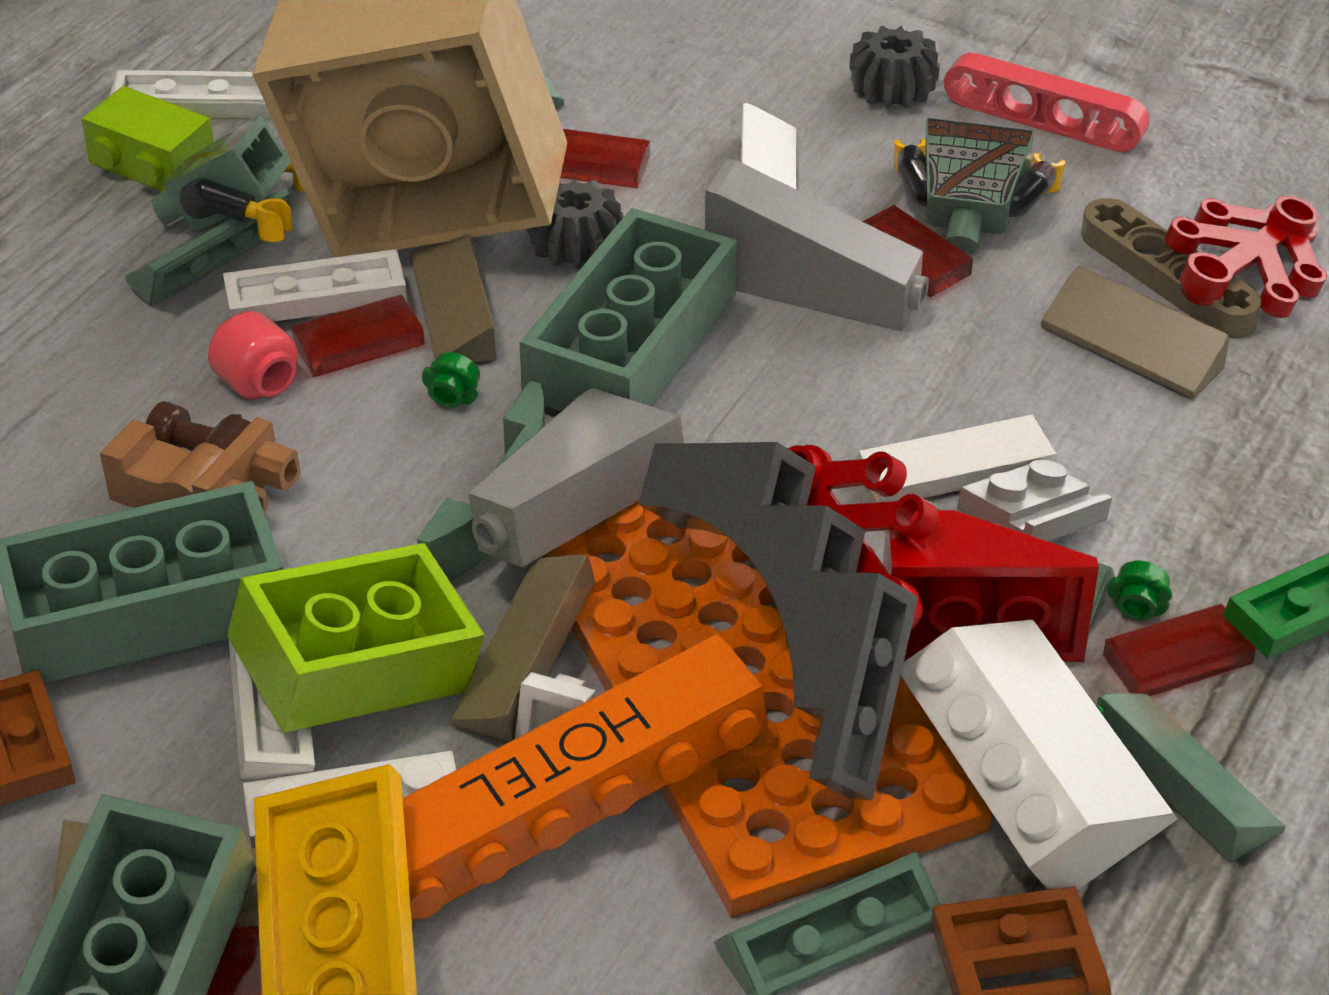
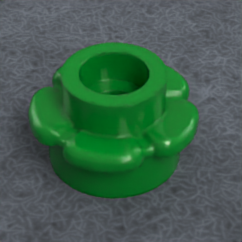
[422,352,480,408]
[1107,560,1172,620]

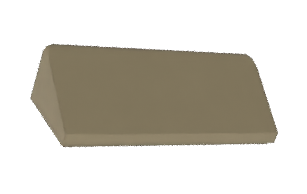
[410,234,496,363]
[1041,266,1229,399]
[450,554,595,743]

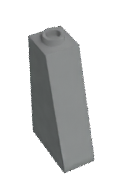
[705,158,929,332]
[468,388,684,568]

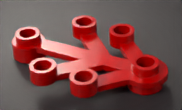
[1164,196,1327,318]
[787,445,938,630]

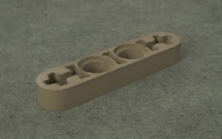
[1081,198,1261,338]

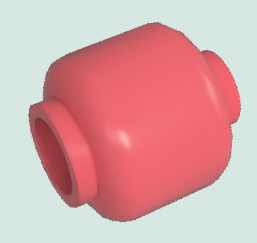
[208,311,298,400]

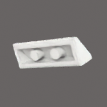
[741,103,796,189]

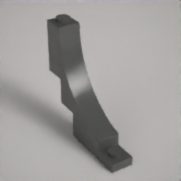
[639,442,918,800]

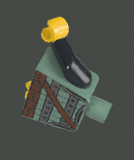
[152,115,304,242]
[894,118,1066,254]

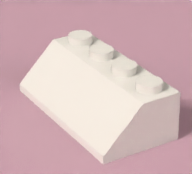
[901,620,1178,890]

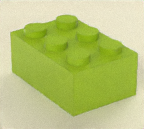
[227,543,485,733]

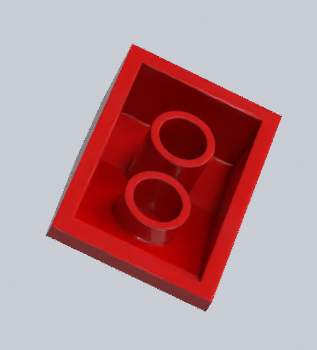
[883,510,1099,662]

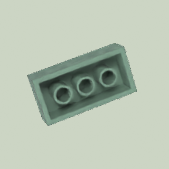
[519,208,737,411]
[0,481,283,684]
[12,794,256,995]

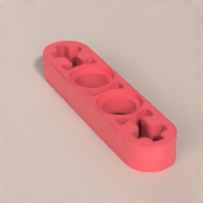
[943,52,1150,152]

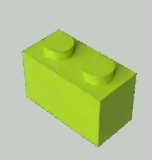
[81,86,214,192]

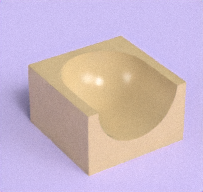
[252,0,568,258]

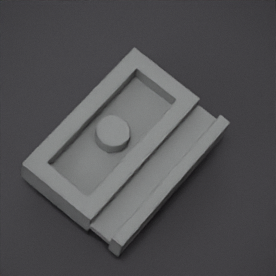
[957,459,1112,541]

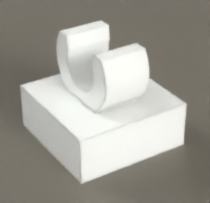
[515,672,596,739]

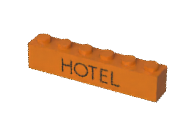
[402,633,769,922]

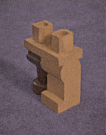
[100,401,301,514]

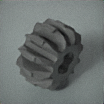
[849,25,940,108]
[527,178,624,269]

